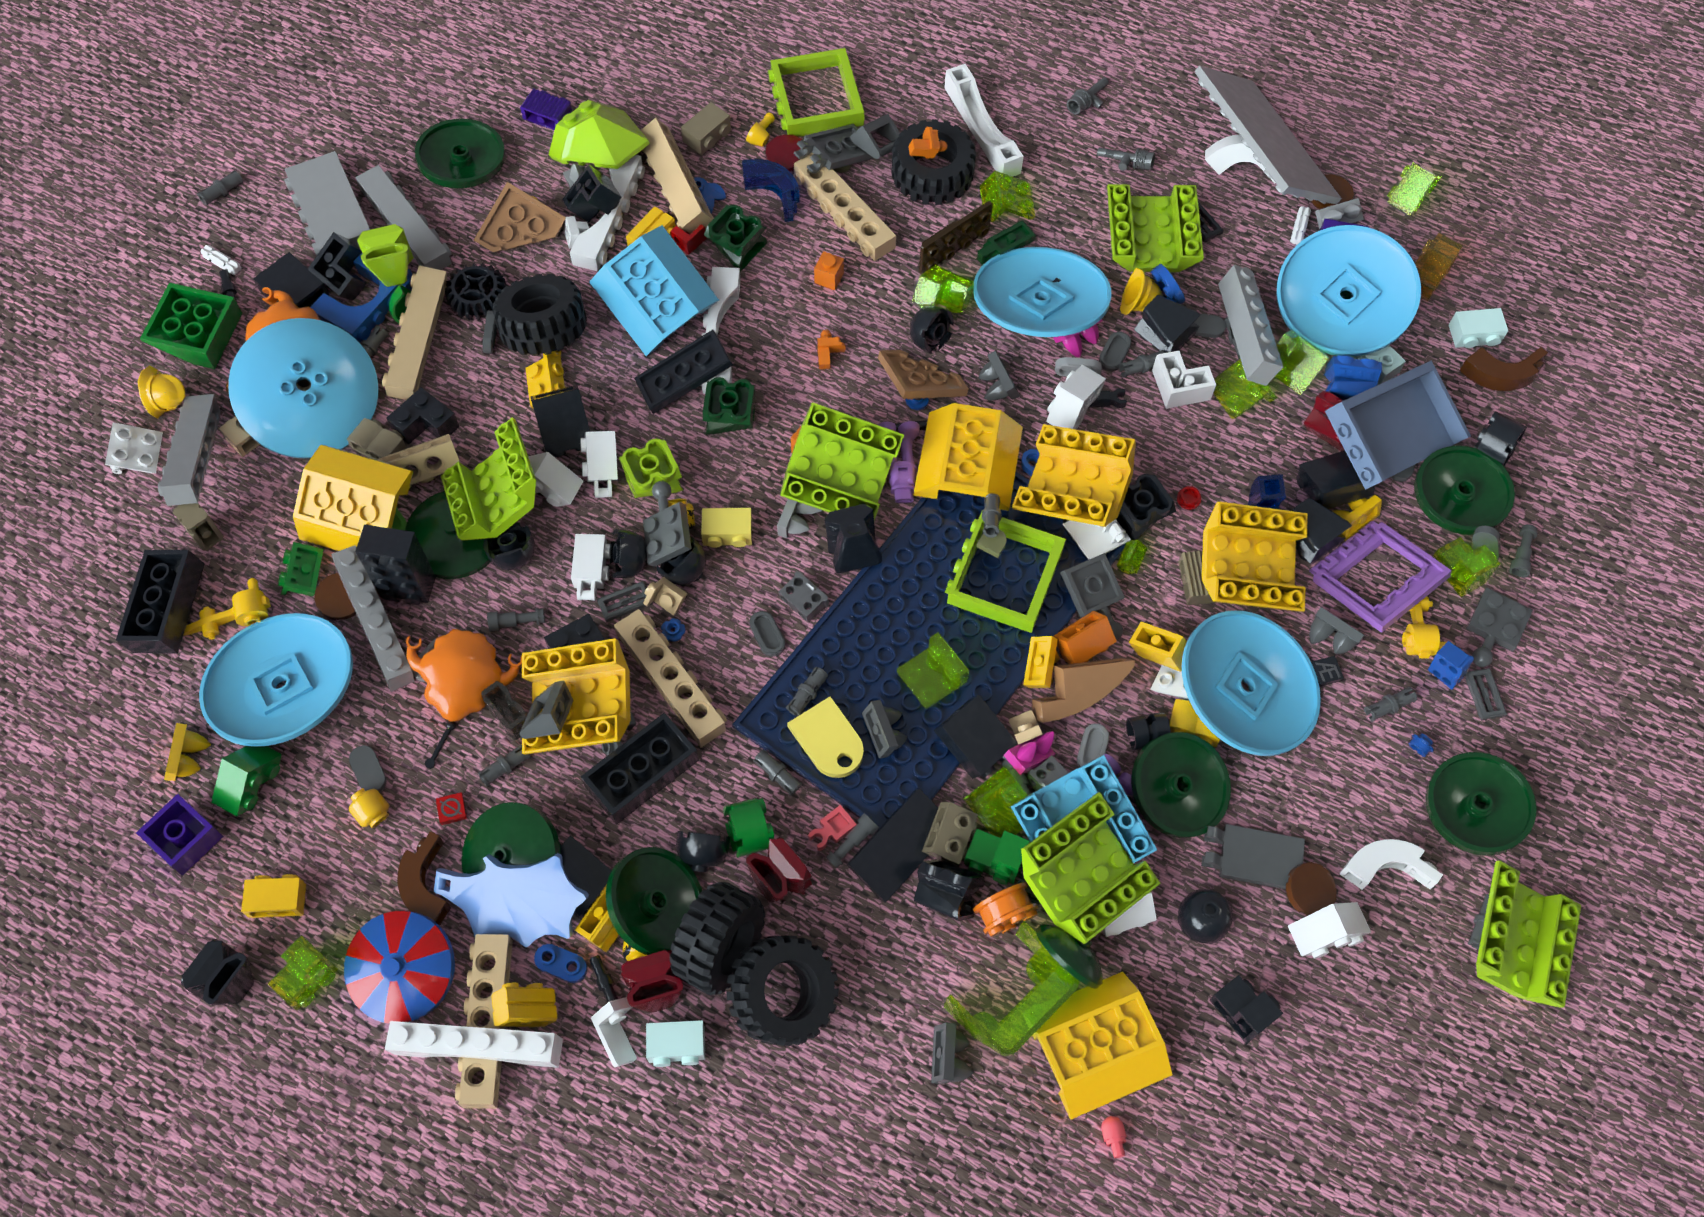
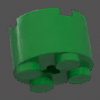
[723,798,774,858]

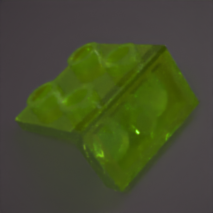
[979,171,1035,222]
[1275,330,1329,395]
[1213,359,1278,419]
[897,632,969,709]
[964,766,1028,838]

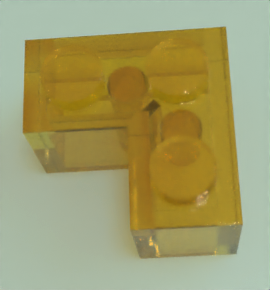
[1415,233,1463,302]

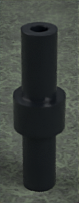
[219,269,237,302]
[589,955,618,1002]

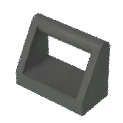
[849,114,900,159]
[520,680,574,739]

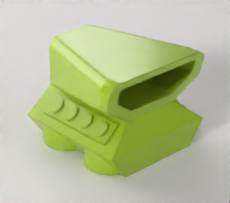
[357,224,414,287]
[619,439,683,498]

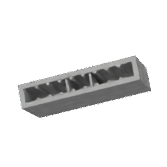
[284,151,370,256]

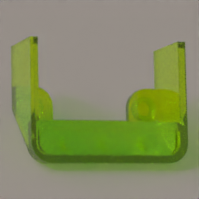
[943,921,1080,1056]

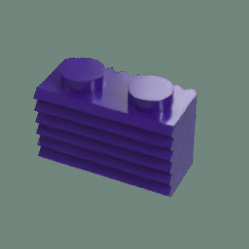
[520,88,573,130]

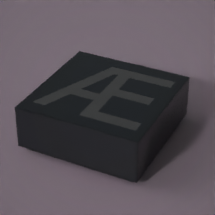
[1311,656,1344,687]

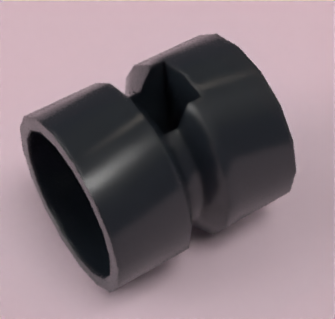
[1126,712,1171,751]

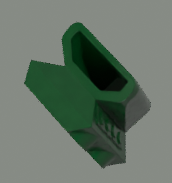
[704,205,767,272]
[703,377,756,435]

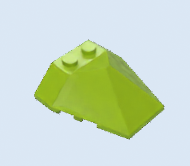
[548,100,650,169]

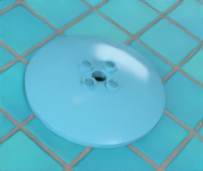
[1276,225,1421,357]
[973,247,1111,337]
[228,318,378,459]
[1182,610,1321,756]
[199,613,353,747]

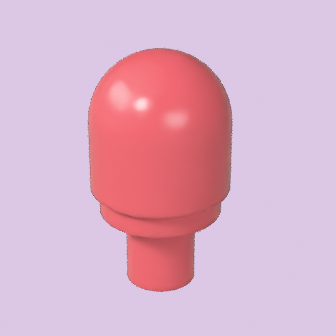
[1101,1116,1127,1158]

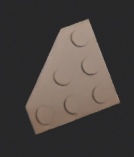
[474,182,566,253]
[878,350,969,400]

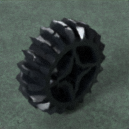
[445,262,507,321]

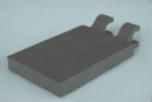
[793,124,874,173]
[1201,824,1305,889]

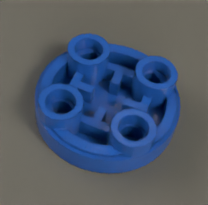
[1150,264,1186,304]

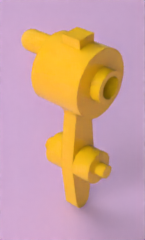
[183,578,271,640]
[1402,596,1454,659]

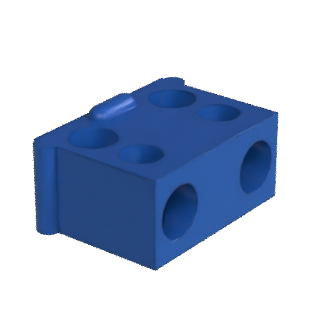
[1428,640,1474,690]

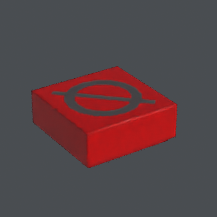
[436,792,467,825]

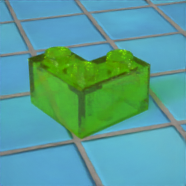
[1387,163,1441,216]
[912,265,974,313]
[1432,537,1501,597]
[268,935,338,1011]

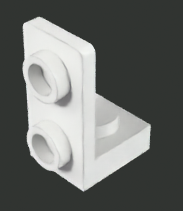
[591,997,637,1067]

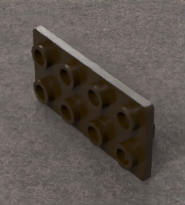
[919,201,993,275]

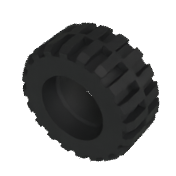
[891,119,976,205]
[493,274,587,356]
[670,882,765,995]
[726,935,839,1046]

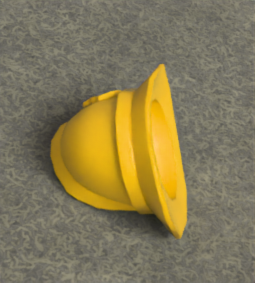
[1120,268,1163,315]
[138,366,185,419]

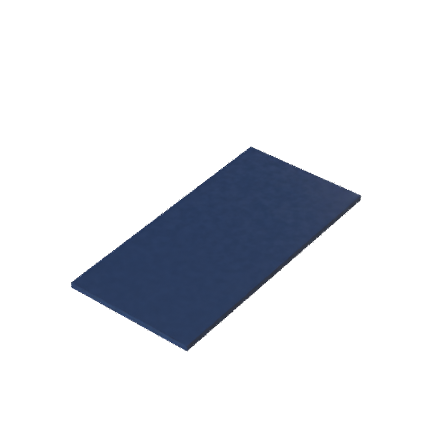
[732,472,1128,831]

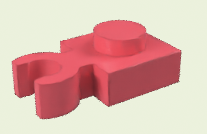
[808,805,857,851]

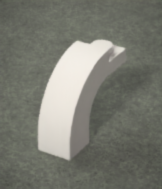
[1205,134,1275,183]
[1339,839,1443,890]

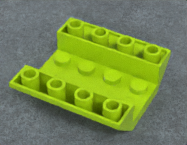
[1107,184,1204,272]
[780,402,904,520]
[441,417,536,540]
[1021,792,1161,944]
[1476,860,1581,1008]

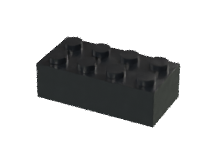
[355,524,436,605]
[116,550,205,654]
[580,712,699,825]

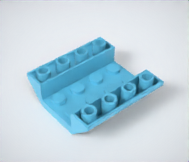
[589,225,719,356]
[1011,755,1157,863]

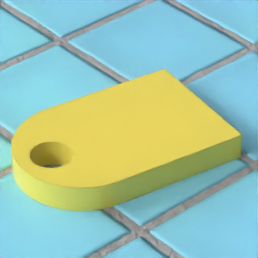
[787,697,864,778]

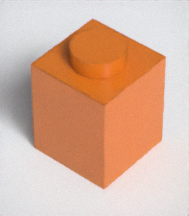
[814,251,844,290]

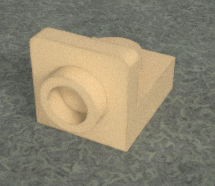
[643,577,687,616]
[1009,710,1042,744]

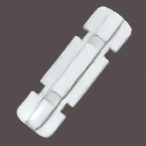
[1290,206,1311,245]
[201,245,242,275]

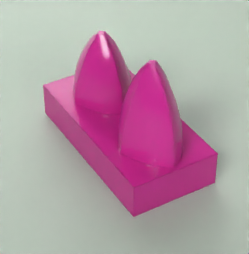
[1053,319,1103,357]
[1004,731,1056,775]

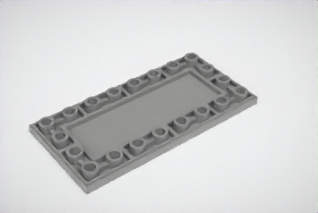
[1195,65,1342,204]

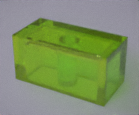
[1117,540,1148,574]

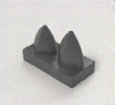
[978,351,1020,400]
[1309,607,1364,654]
[862,700,907,759]
[931,1022,974,1084]

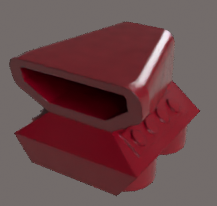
[1304,391,1344,451]
[746,837,812,903]
[621,950,684,1013]

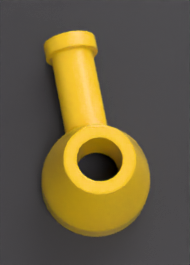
[746,113,775,147]

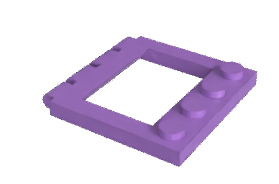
[1309,521,1452,633]

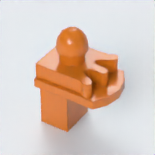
[908,127,948,159]
[817,329,846,369]

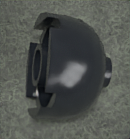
[910,306,954,354]
[483,522,535,571]
[610,529,647,578]
[656,536,706,586]
[676,831,731,872]
[1178,889,1233,944]

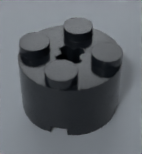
[1474,411,1527,466]

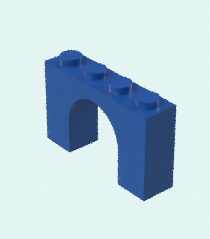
[310,253,413,343]

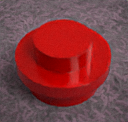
[1177,486,1201,510]

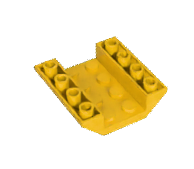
[913,403,1023,511]
[1012,424,1136,527]
[293,445,413,551]
[1202,501,1308,612]
[522,638,631,755]
[1023,971,1172,1120]

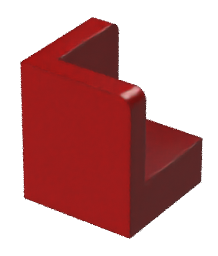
[670,224,707,255]

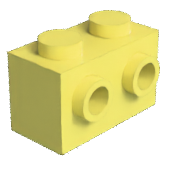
[701,508,752,548]

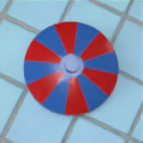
[344,911,455,1024]

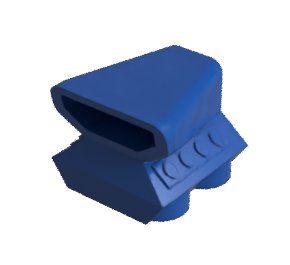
[1324,356,1382,401]

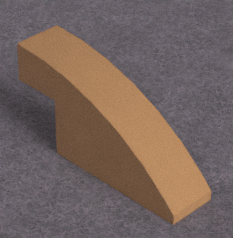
[1032,657,1135,723]

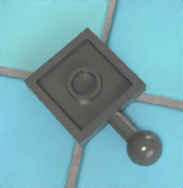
[643,481,691,567]
[1060,553,1125,640]
[1466,587,1533,667]

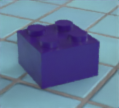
[136,794,224,876]

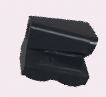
[1134,295,1201,353]
[1116,474,1176,544]
[1292,497,1352,564]
[824,504,882,574]
[914,859,984,921]
[181,939,254,1006]

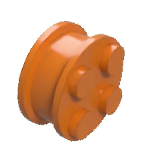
[973,882,1039,937]

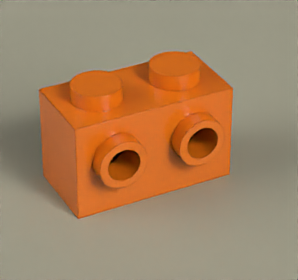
[1054,611,1117,664]

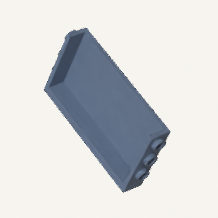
[1325,360,1471,489]

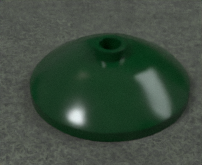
[1036,924,1103,989]

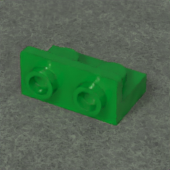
[278,542,324,597]

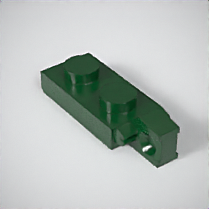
[976,221,1036,265]

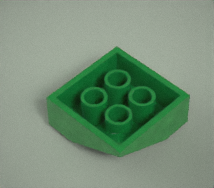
[140,283,243,369]

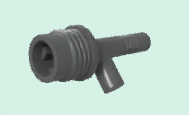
[1067,77,1109,115]
[1097,147,1155,171]

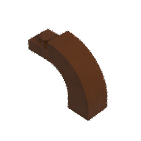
[1459,347,1548,391]
[397,831,451,926]

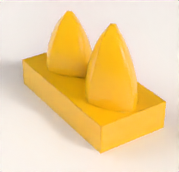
[1332,495,1382,541]
[1023,636,1060,688]
[164,723,211,781]

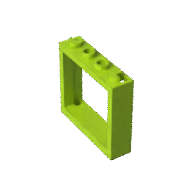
[768,48,864,137]
[945,510,1066,633]

